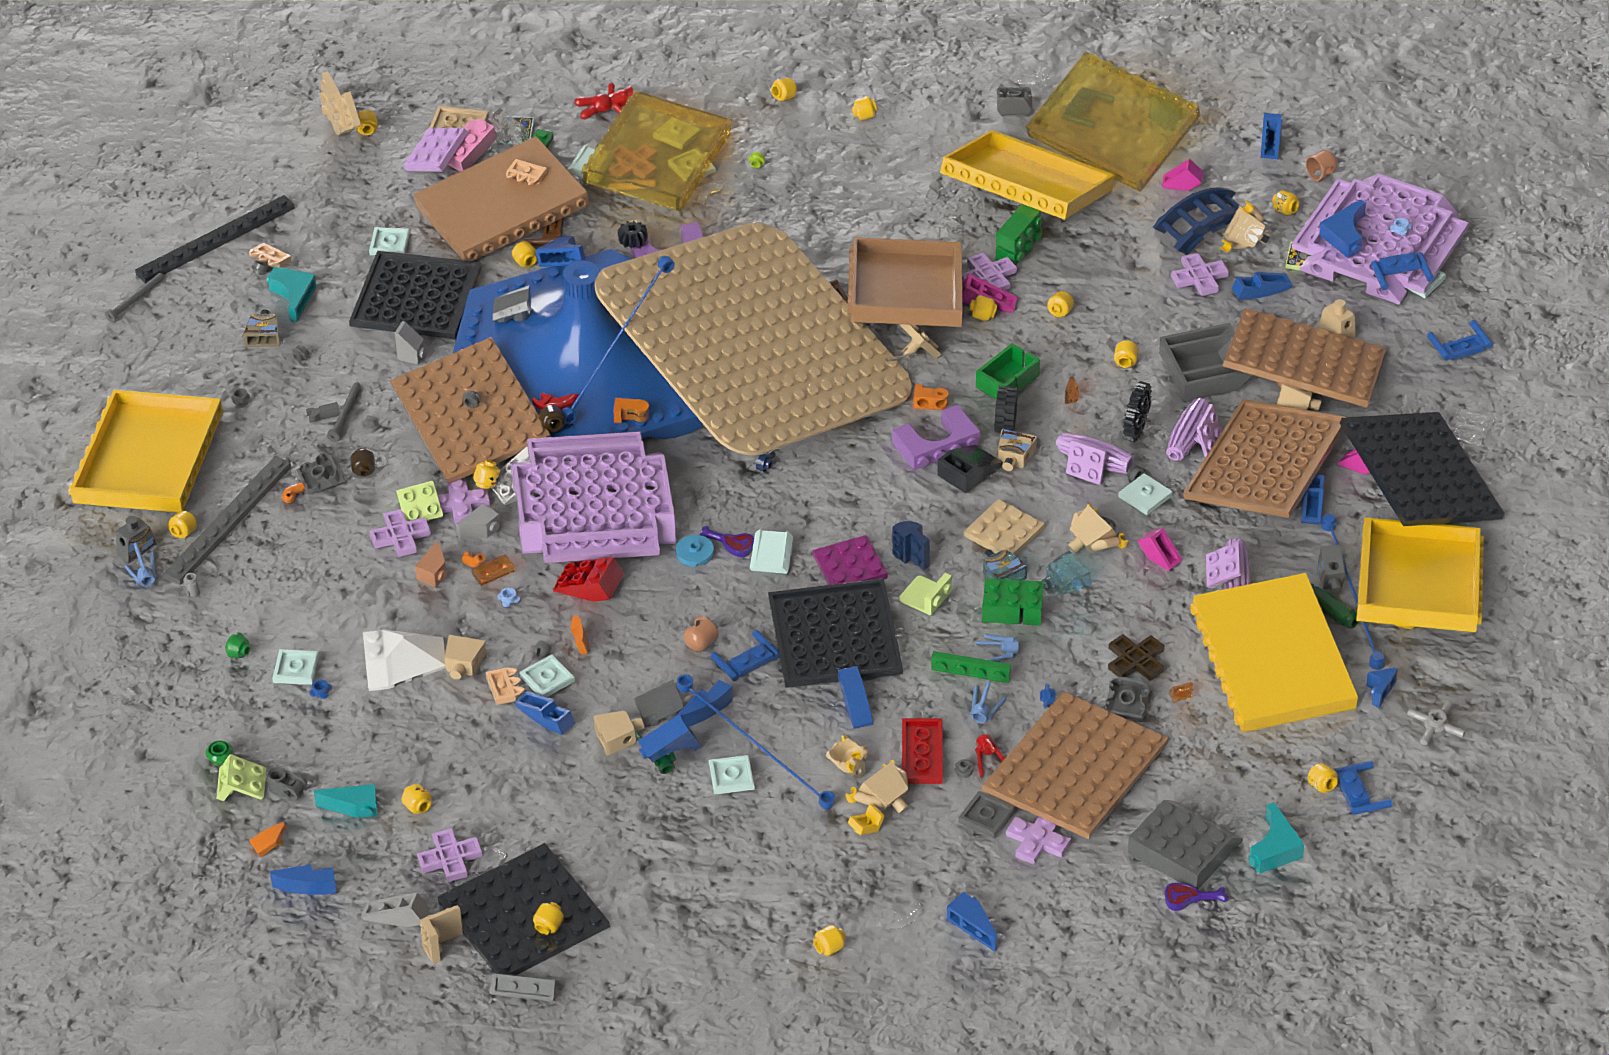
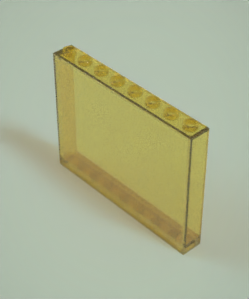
[1025,51,1201,192]
[581,91,732,212]

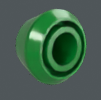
[225,632,251,658]
[206,740,233,766]

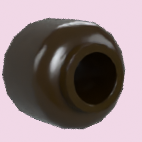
[539,405,565,433]
[350,448,376,477]

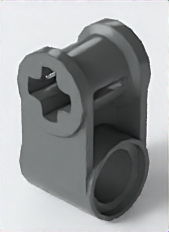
[267,767,308,801]

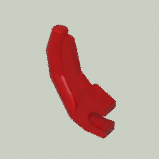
[532,393,578,410]

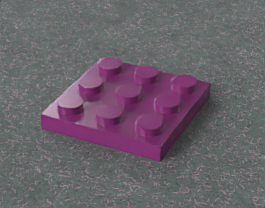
[812,535,888,585]

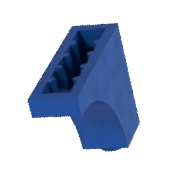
[1260,113,1283,159]
[1319,199,1366,258]
[535,236,586,267]
[638,714,702,763]

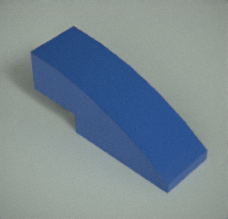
[1232,272,1293,299]
[1301,475,1325,524]
[838,666,873,729]
[678,680,733,727]
[514,691,575,735]
[270,864,337,895]

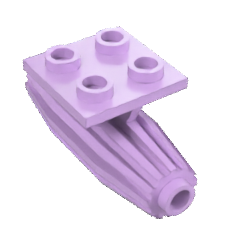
[1166,398,1222,461]
[1056,433,1134,485]
[1206,538,1251,589]

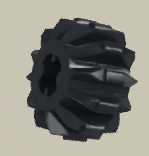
[617,220,648,249]

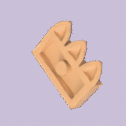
[506,159,547,185]
[249,243,291,267]
[486,667,525,705]

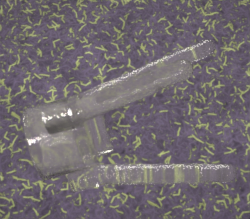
[886,352,920,375]

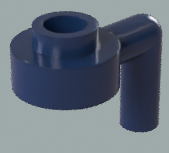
[756,451,776,472]

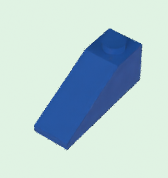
[947,892,998,952]

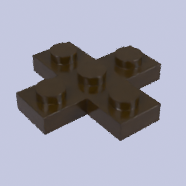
[1108,634,1165,681]

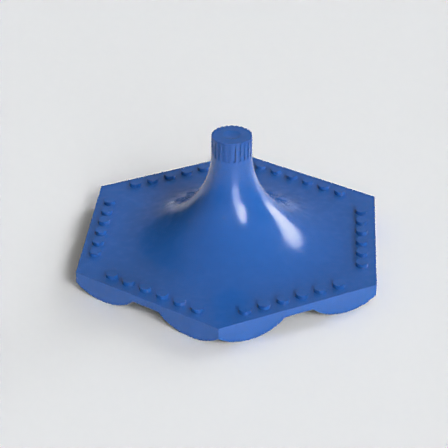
[453,249,703,439]

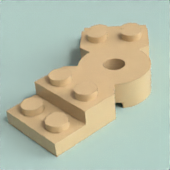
[319,71,361,135]

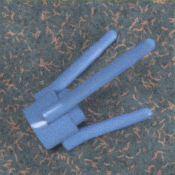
[125,542,157,587]
[975,634,1018,661]
[970,681,1006,723]

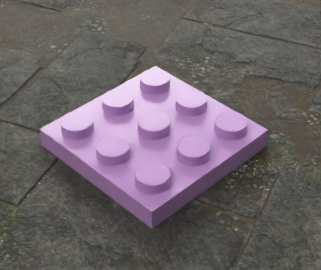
[403,128,468,172]

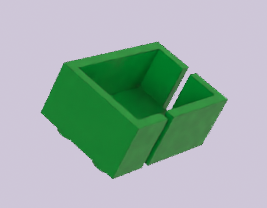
[995,204,1043,266]
[976,343,1040,400]
[982,578,1044,626]

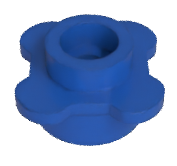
[309,680,332,699]
[1040,684,1056,708]

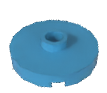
[676,535,714,567]

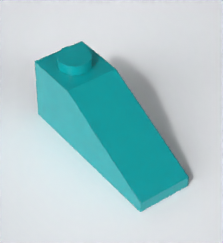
[314,784,378,818]

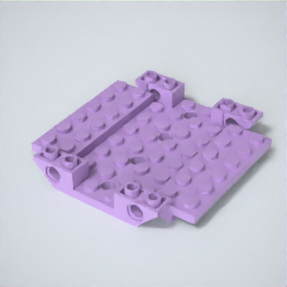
[1292,173,1469,304]
[510,432,676,563]

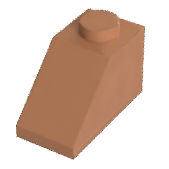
[415,542,447,587]

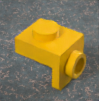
[848,804,884,835]

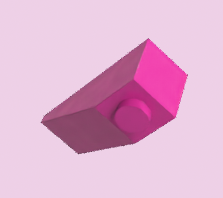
[962,274,1017,312]

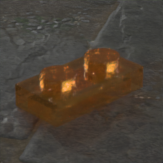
[471,554,515,586]

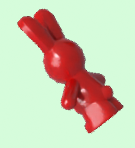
[574,83,636,120]

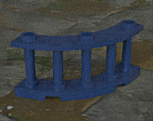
[1153,187,1240,255]

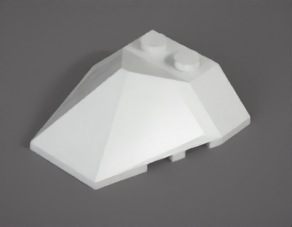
[363,630,446,691]

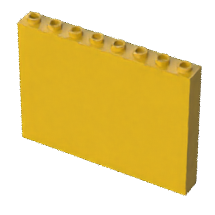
[940,130,1115,220]
[69,390,223,512]
[1356,517,1484,632]
[1190,573,1358,733]

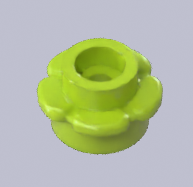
[748,152,765,168]

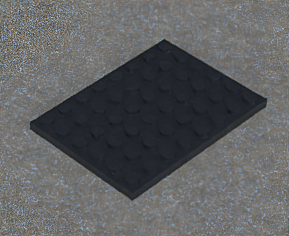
[1339,412,1505,527]

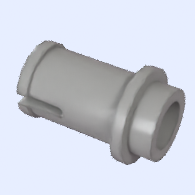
[183,573,200,598]

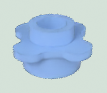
[1390,218,1412,235]
[497,588,520,607]

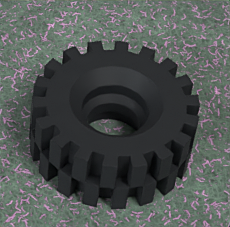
[994,386,1018,433]

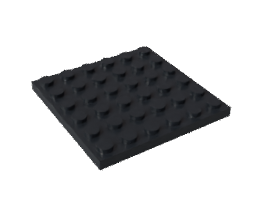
[349,250,482,339]
[768,578,903,688]
[438,843,610,975]

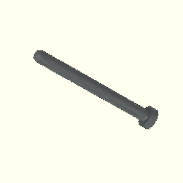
[105,273,164,322]
[327,382,360,442]

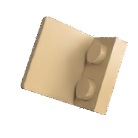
[420,905,463,964]

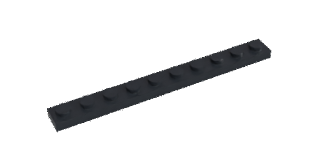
[135,195,295,284]

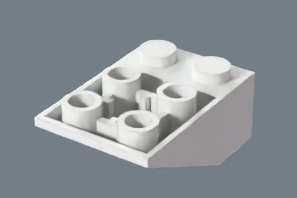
[491,447,529,505]

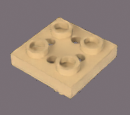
[899,324,941,359]

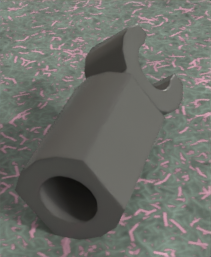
[306,402,340,422]

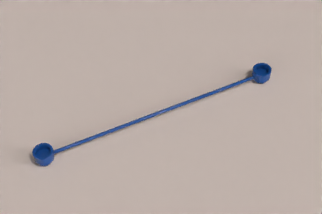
[562,256,675,424]
[1321,514,1385,670]
[677,674,835,809]

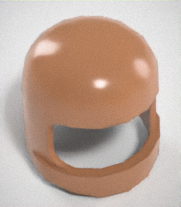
[1306,150,1337,182]
[684,615,719,652]

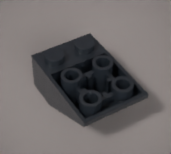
[937,445,1003,493]

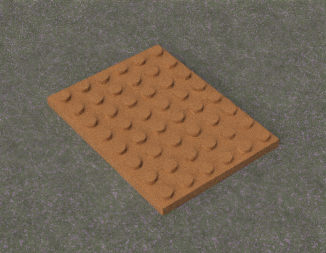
[1223,308,1386,407]
[390,337,551,484]
[1183,399,1345,518]
[982,691,1169,839]

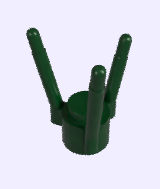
[635,732,676,774]

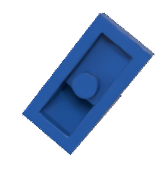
[1366,667,1398,707]

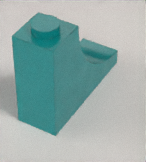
[267,266,317,322]
[1248,802,1304,874]

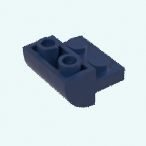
[892,521,930,570]

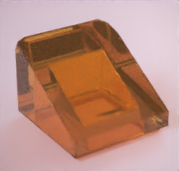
[1065,376,1079,404]
[1169,682,1193,702]

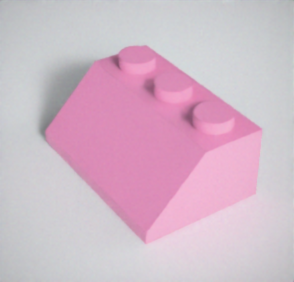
[448,118,497,172]

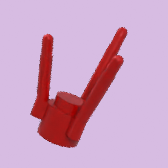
[975,734,1005,777]

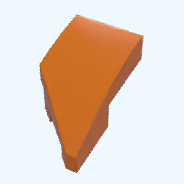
[570,615,589,655]
[249,822,287,858]

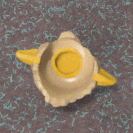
[826,735,868,778]

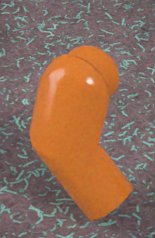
[282,482,305,503]
[462,551,485,568]

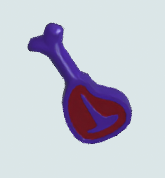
[699,526,754,557]
[1164,883,1229,911]

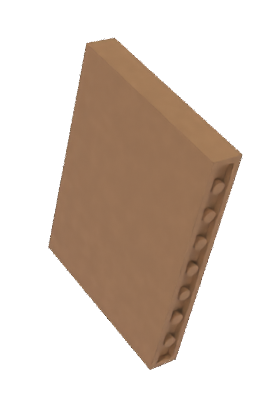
[413,136,589,261]
[848,237,963,327]

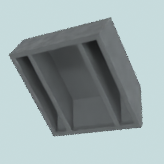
[1159,322,1252,401]
[1128,800,1243,889]

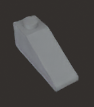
[361,892,431,927]

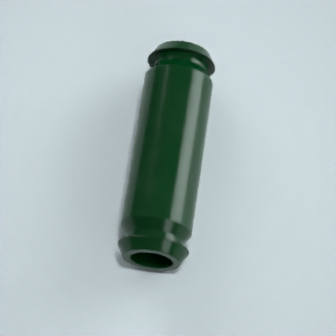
[1310,583,1359,629]

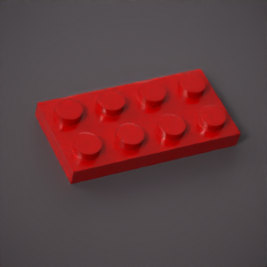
[902,718,943,784]

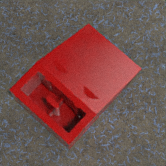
[552,557,624,602]

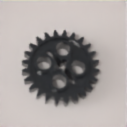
[1123,381,1152,442]

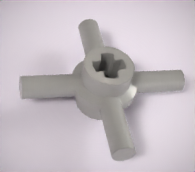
[1407,701,1466,745]

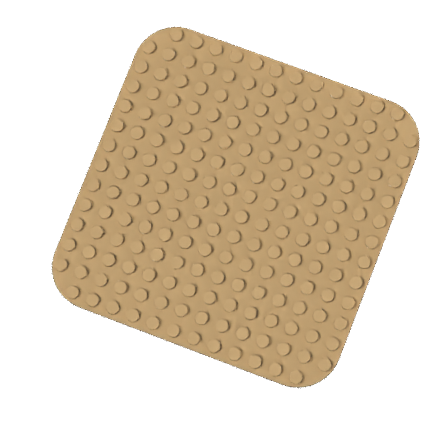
[595,222,912,455]

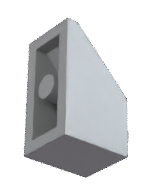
[395,321,427,364]
[456,504,501,540]

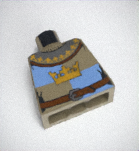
[243,309,280,347]

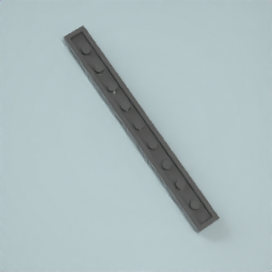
[164,456,291,585]

